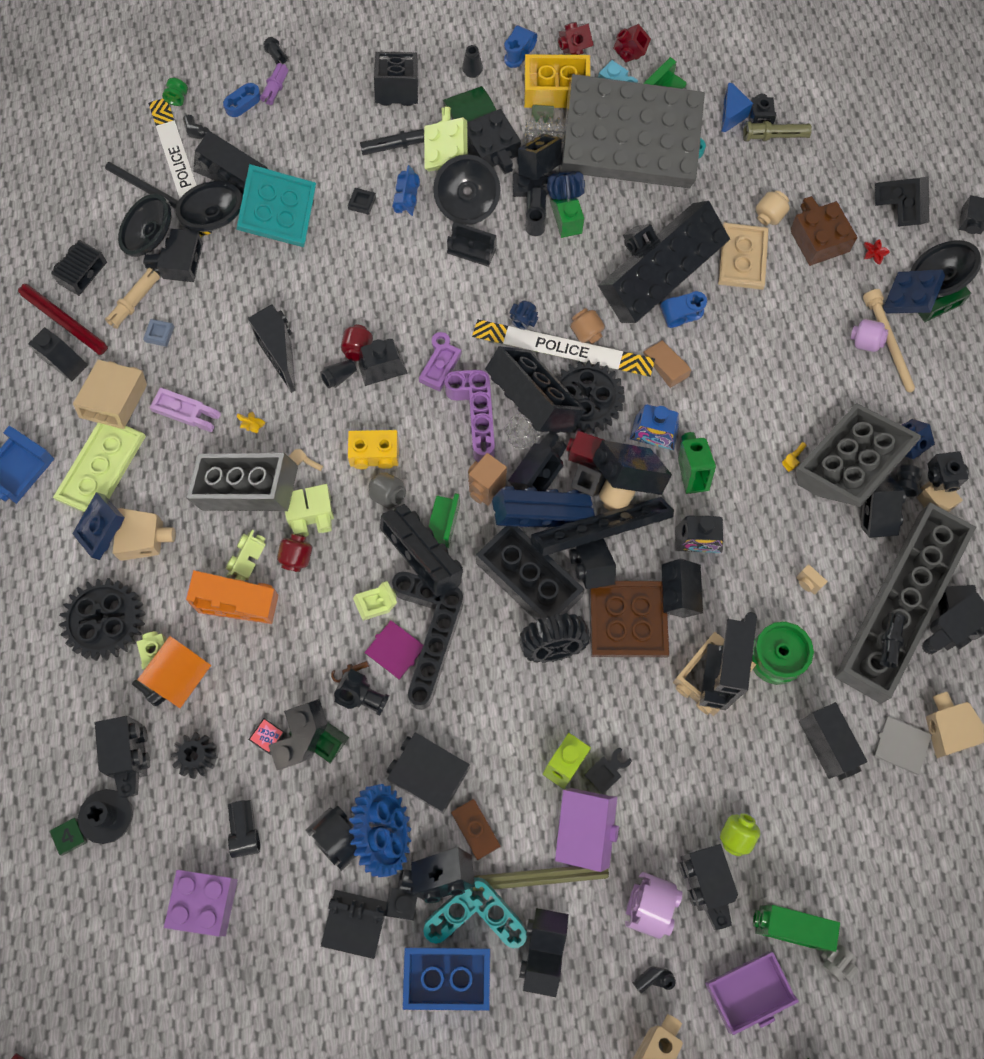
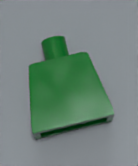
[678,432,716,494]

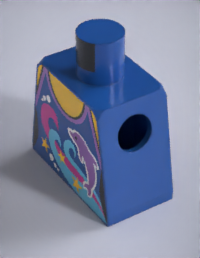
[630,404,679,450]

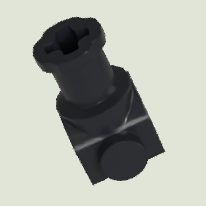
[334,669,389,716]

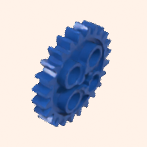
[349,784,412,878]

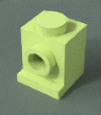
[137,631,167,670]

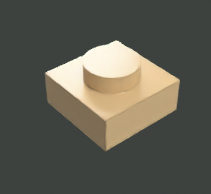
[796,564,828,595]

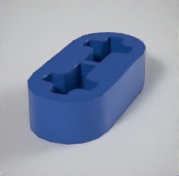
[223,83,261,117]

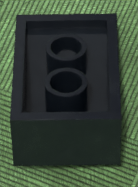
[374,52,418,106]
[247,304,295,393]

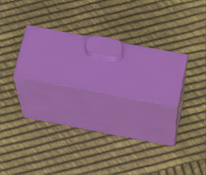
[555,788,619,872]
[705,951,799,1035]

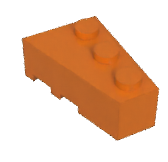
[186,570,279,624]

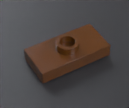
[451,799,501,861]

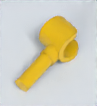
[782,442,807,472]

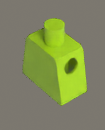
[542,733,591,789]

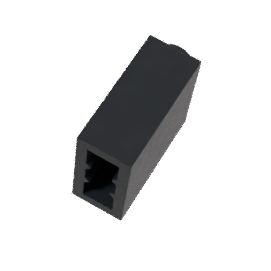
[592,440,672,495]
[799,702,868,781]
[386,732,470,814]

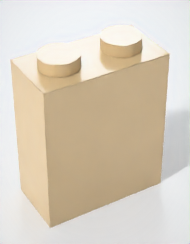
[73,360,147,429]

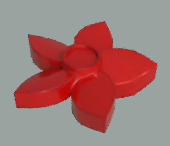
[863,239,890,265]

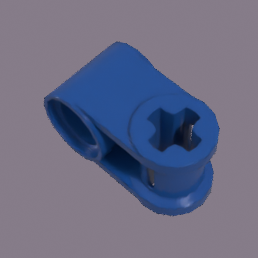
[504,25,538,68]
[660,291,707,328]

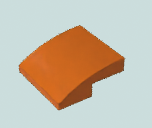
[137,636,211,708]

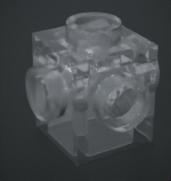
[503,412,545,449]

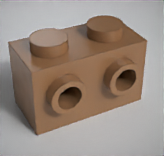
[468,453,507,506]

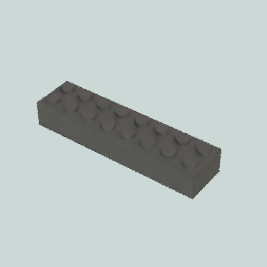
[834,502,976,704]

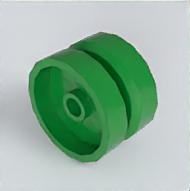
[752,621,814,685]

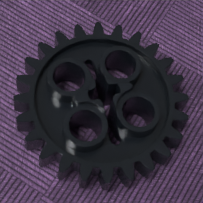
[555,360,625,434]
[59,578,146,661]

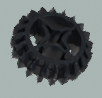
[520,613,590,663]

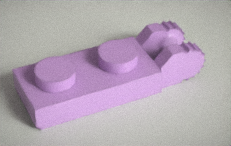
[149,388,221,432]

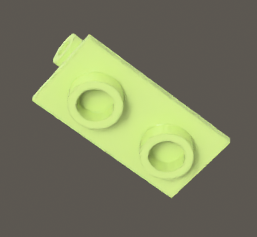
[225,530,266,581]

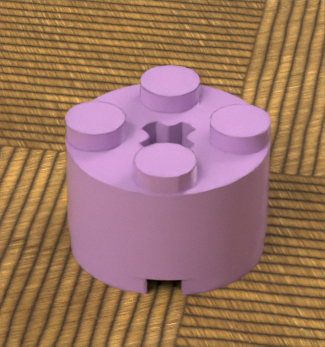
[625,872,683,939]

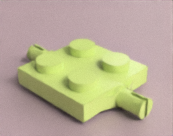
[424,107,468,171]

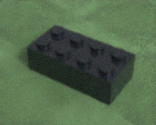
[485,346,586,433]
[476,526,585,621]

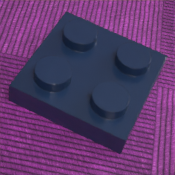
[883,270,945,314]
[72,492,125,560]

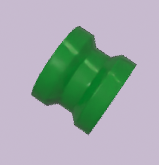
[162,78,188,106]

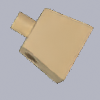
[112,508,176,561]
[926,692,984,758]
[633,1014,683,1059]

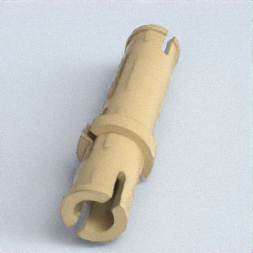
[105,268,160,329]

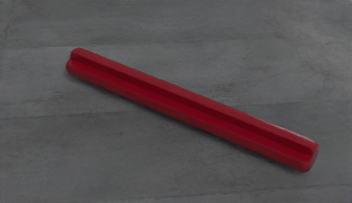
[18,284,108,355]

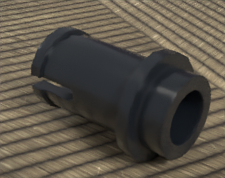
[263,37,288,65]

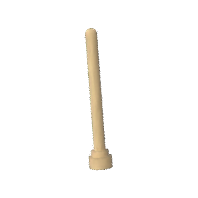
[863,289,915,392]

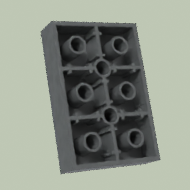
[560,74,705,188]

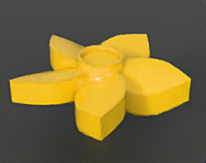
[237,412,266,433]

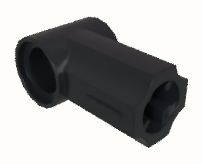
[525,188,547,236]
[228,800,261,858]

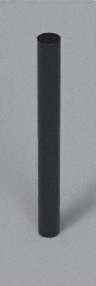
[105,162,179,209]

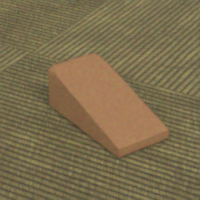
[643,340,691,388]

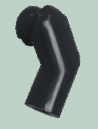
[183,115,210,139]
[632,966,676,994]

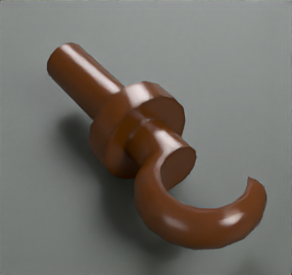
[331,661,370,683]

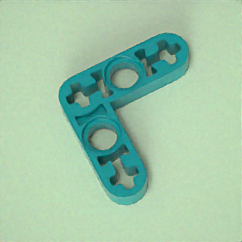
[423,877,527,949]

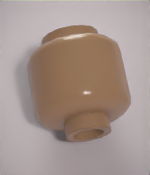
[570,308,605,344]

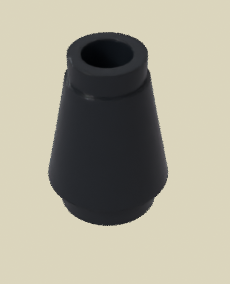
[462,45,483,78]
[320,359,357,389]

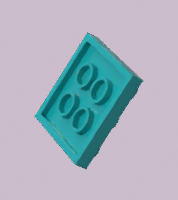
[236,164,316,248]

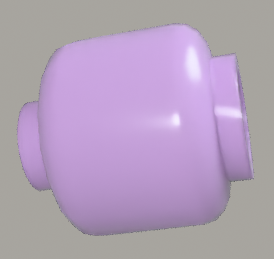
[851,319,888,352]

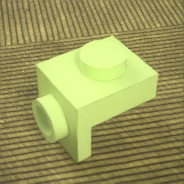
[353,581,397,621]

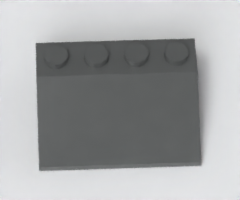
[797,403,921,507]

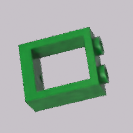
[753,905,840,952]

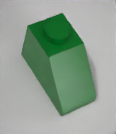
[550,198,584,238]

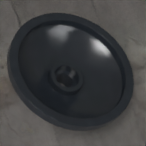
[433,155,501,225]
[176,181,242,232]
[118,194,172,257]
[910,240,982,297]

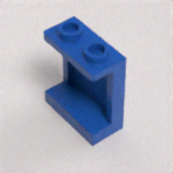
[0,425,54,504]

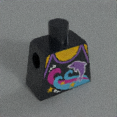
[675,515,723,553]

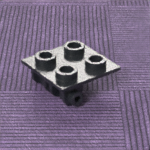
[320,890,387,959]

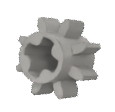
[821,945,858,982]

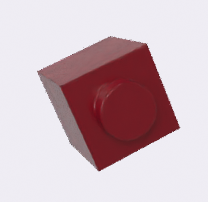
[566,431,604,467]

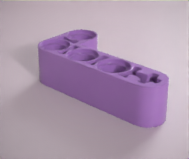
[444,370,495,462]

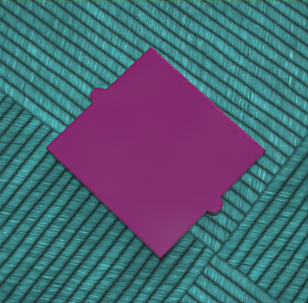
[364,621,423,680]

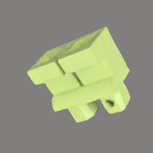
[285,484,334,537]

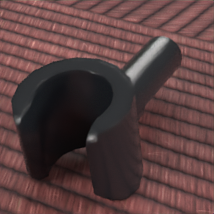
[132,680,166,706]

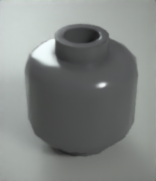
[368,473,406,508]

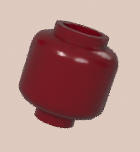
[340,324,373,361]
[277,533,313,572]

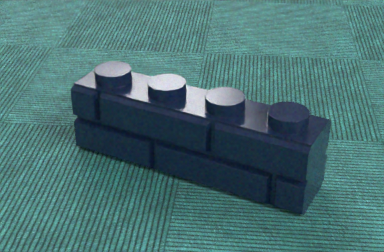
[492,486,595,528]

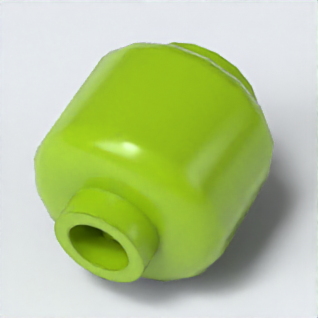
[720,813,760,856]

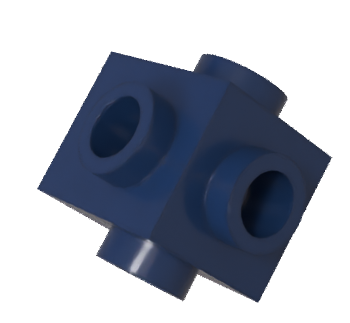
[902,419,935,459]

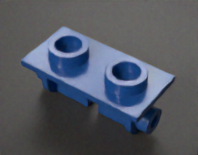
[392,165,420,216]

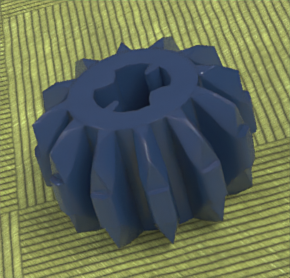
[547,171,585,200]

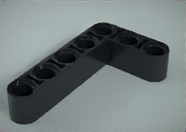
[392,571,464,710]

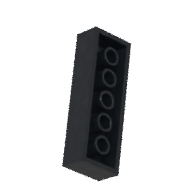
[598,200,730,323]

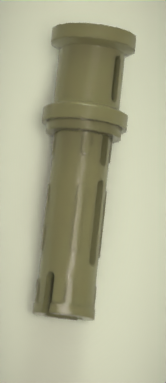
[743,121,812,142]

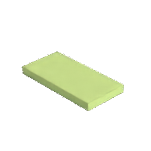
[53,423,146,512]

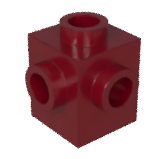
[558,22,594,55]
[613,24,651,63]

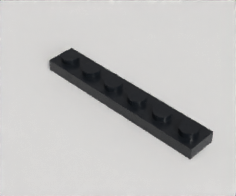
[531,497,674,556]

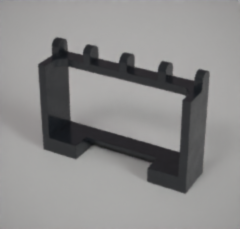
[699,612,757,711]

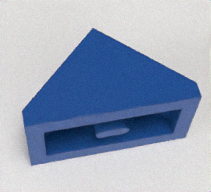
[721,83,753,132]

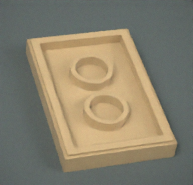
[718,223,769,290]

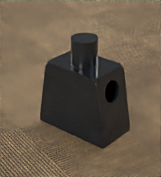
[358,339,408,386]

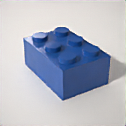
[403,947,490,1011]

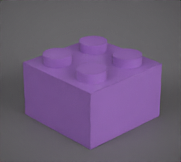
[164,870,238,937]

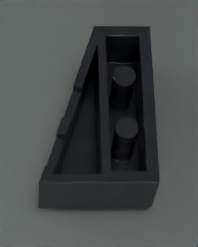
[193,131,268,194]

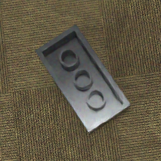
[186,453,298,511]

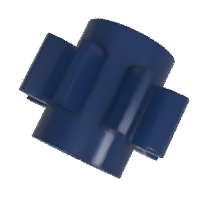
[509,301,539,330]

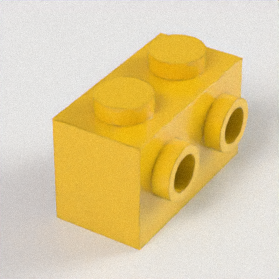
[348,430,399,469]

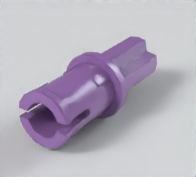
[260,63,288,105]

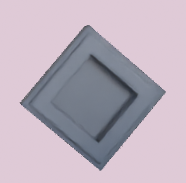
[143,319,174,347]

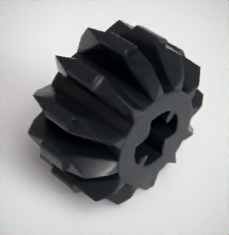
[171,732,218,779]

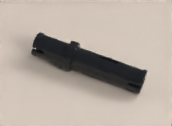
[360,128,424,155]

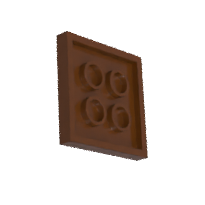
[590,581,669,658]

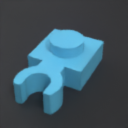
[598,60,638,83]

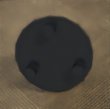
[78,789,133,844]

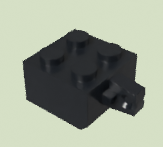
[467,109,521,174]
[94,716,150,798]
[679,844,738,930]

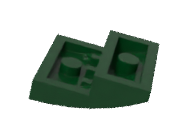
[443,86,496,122]

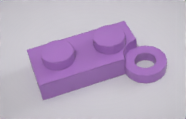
[419,332,462,392]

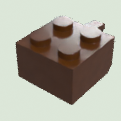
[791,196,858,266]

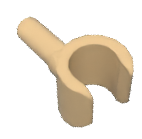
[289,449,323,471]

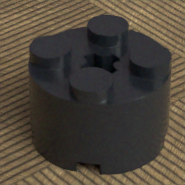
[305,805,357,871]

